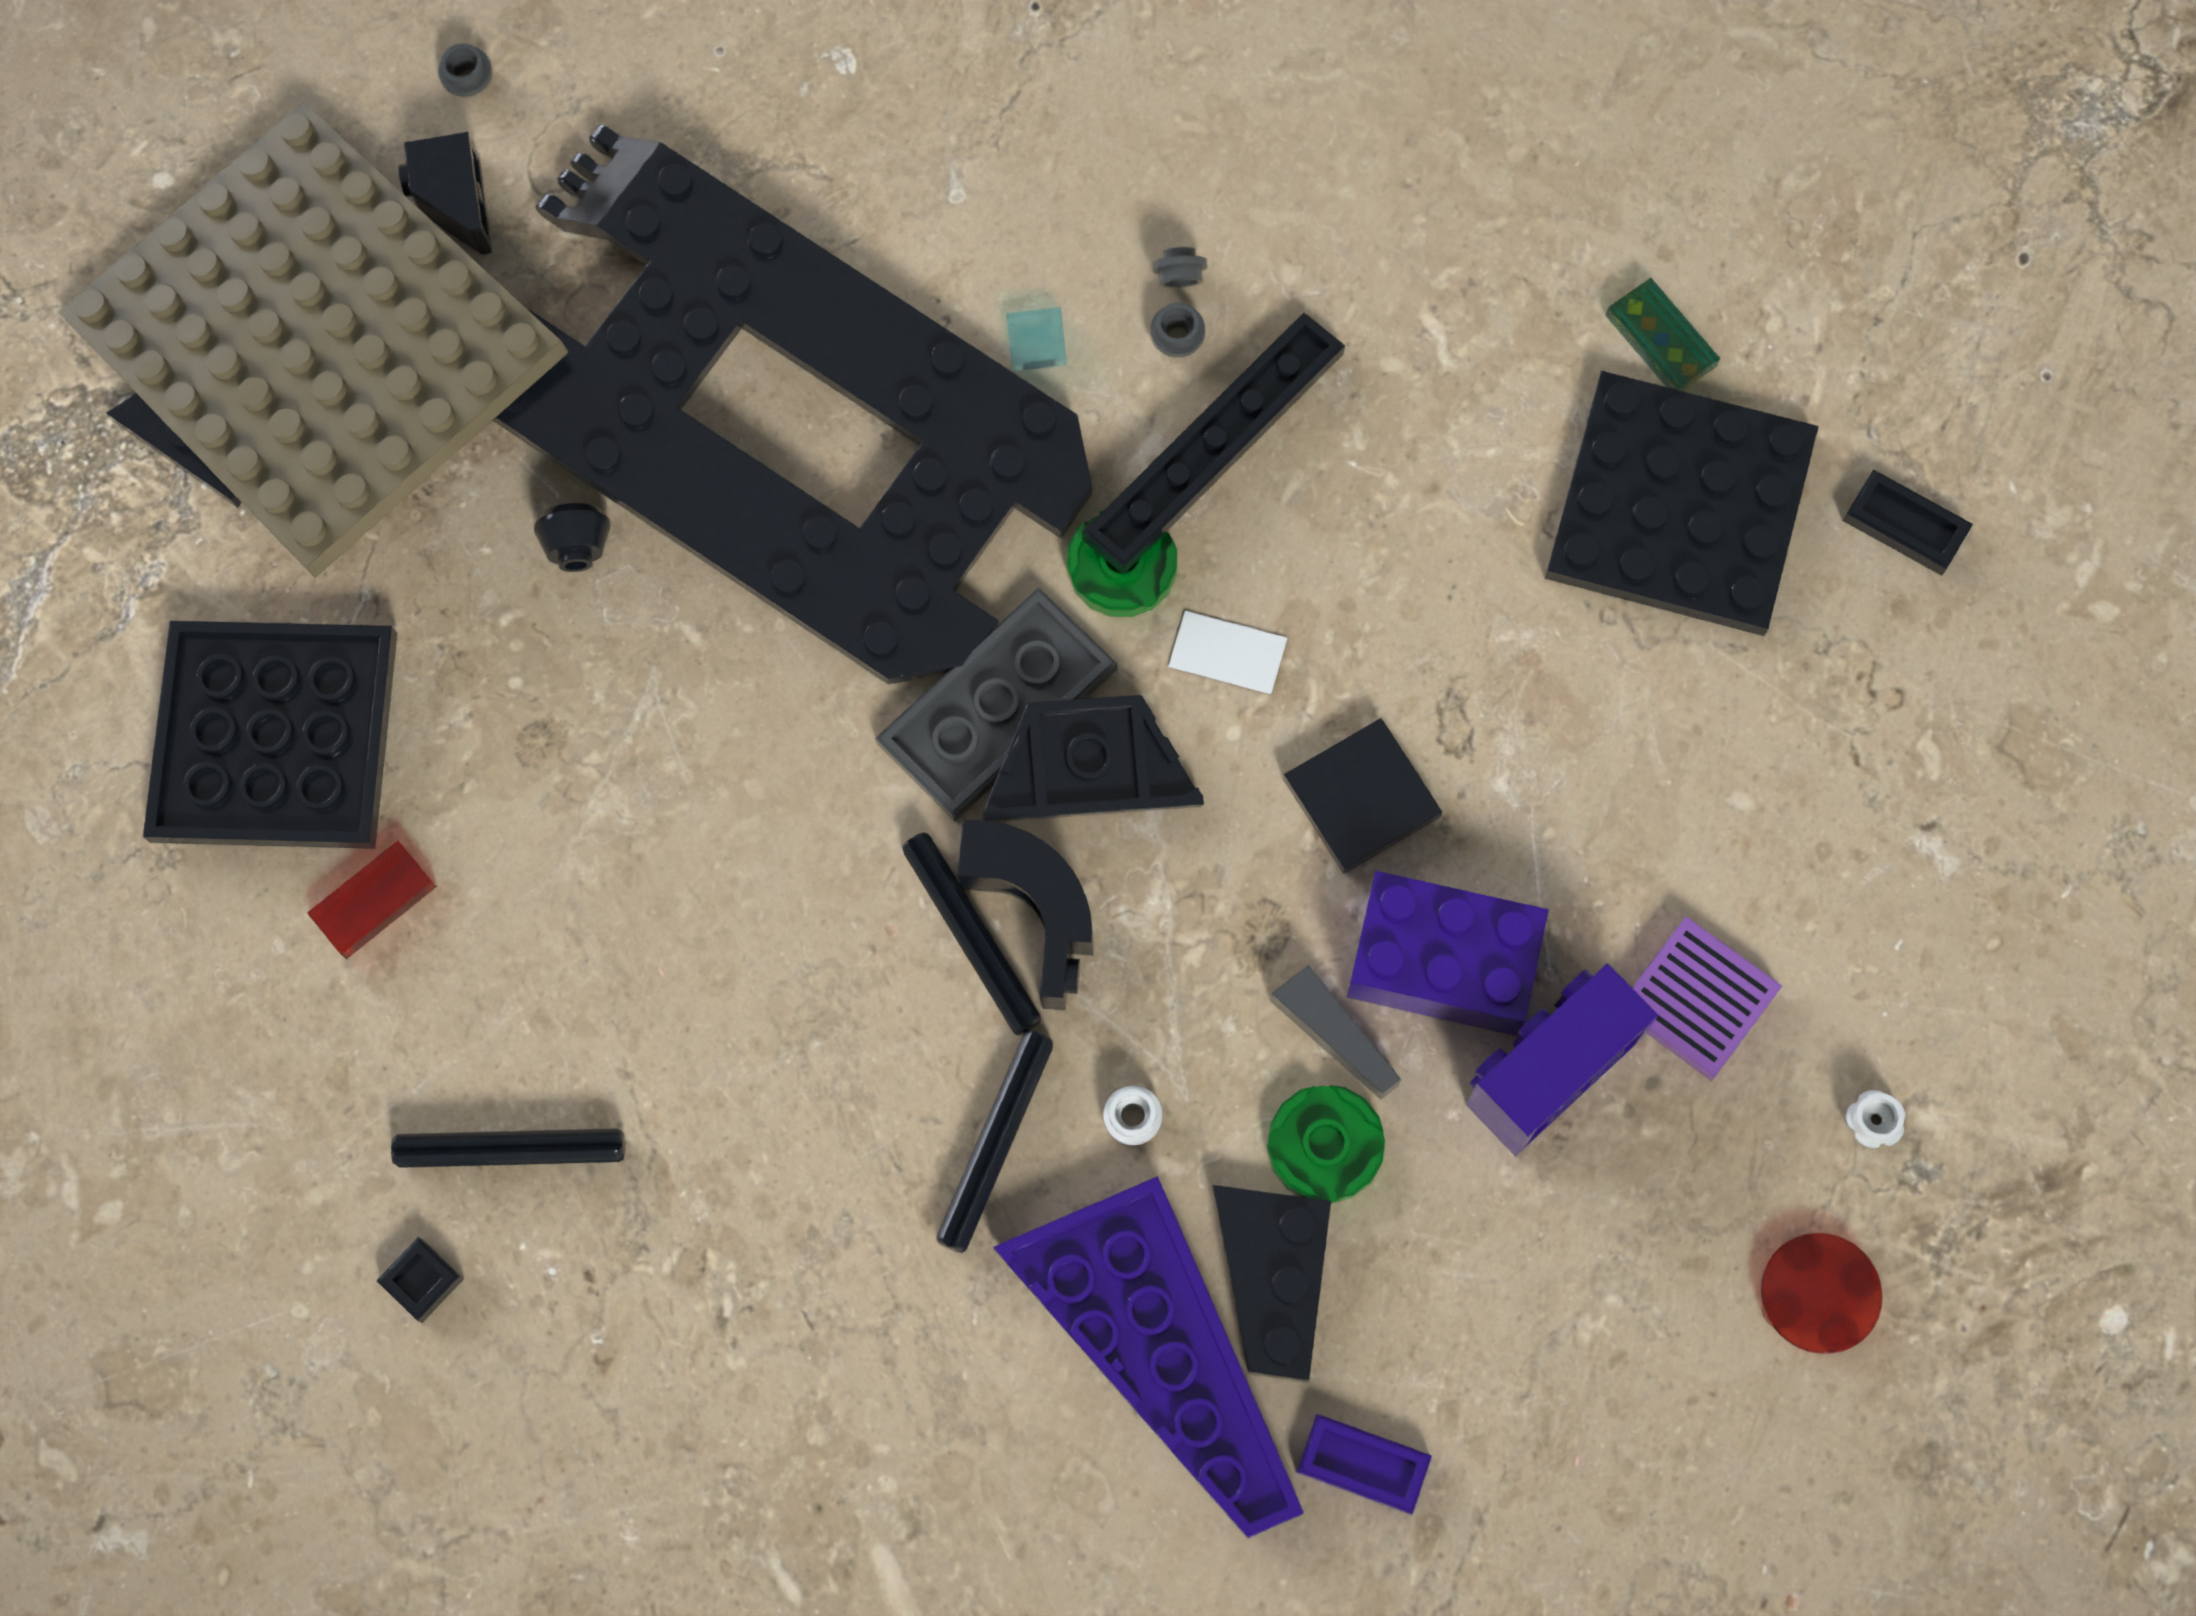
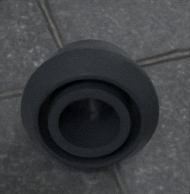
[534,503,611,572]

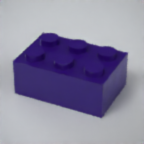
[1347,870,1549,1037]
[1466,963,1659,1157]

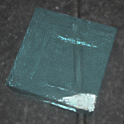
[1006,307,1067,371]

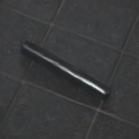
[902,832,1041,1036]
[936,1030,1053,1253]
[391,1128,626,1168]

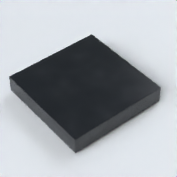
[1283,718,1442,874]

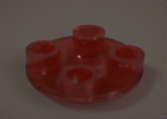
[1761,1233,1883,1354]

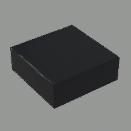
[376,1237,464,1323]

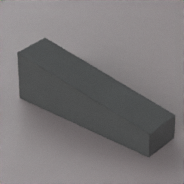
[1270,965,1401,1100]

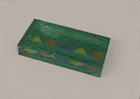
[1605,278,1720,391]

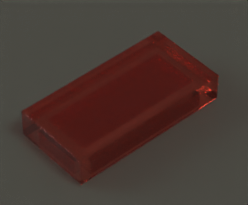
[307,841,437,960]

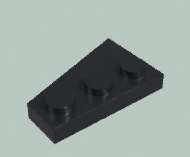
[1213,1185,1331,1383]

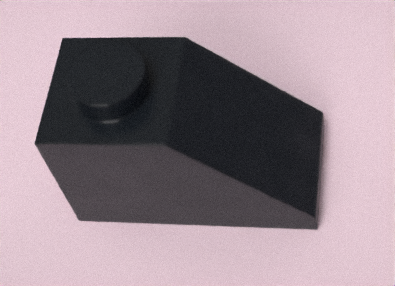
[398,132,492,254]

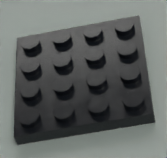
[1545,370,1819,636]
[143,621,397,849]

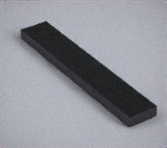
[1082,313,1345,575]

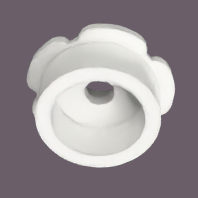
[1846,1090,1905,1149]

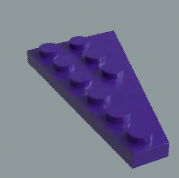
[993,1176,1304,1539]

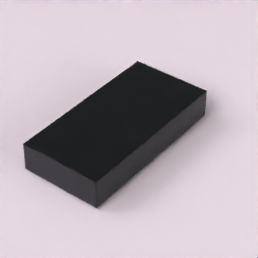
[1843,469,1973,576]

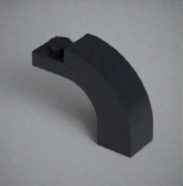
[957,819,1094,1010]

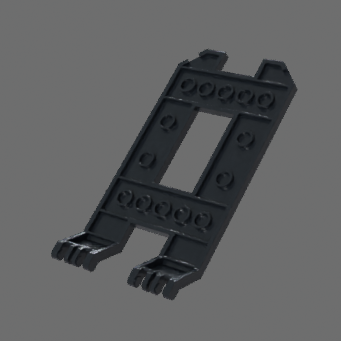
[492,124,1093,685]

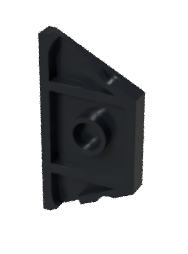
[982,695,1204,822]

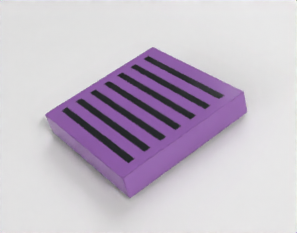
[1632,916,1782,1081]

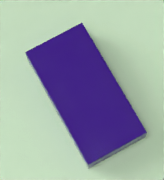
[1296,1414,1432,1515]

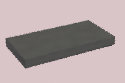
[875,587,1117,821]

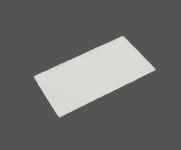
[1168,610,1287,694]

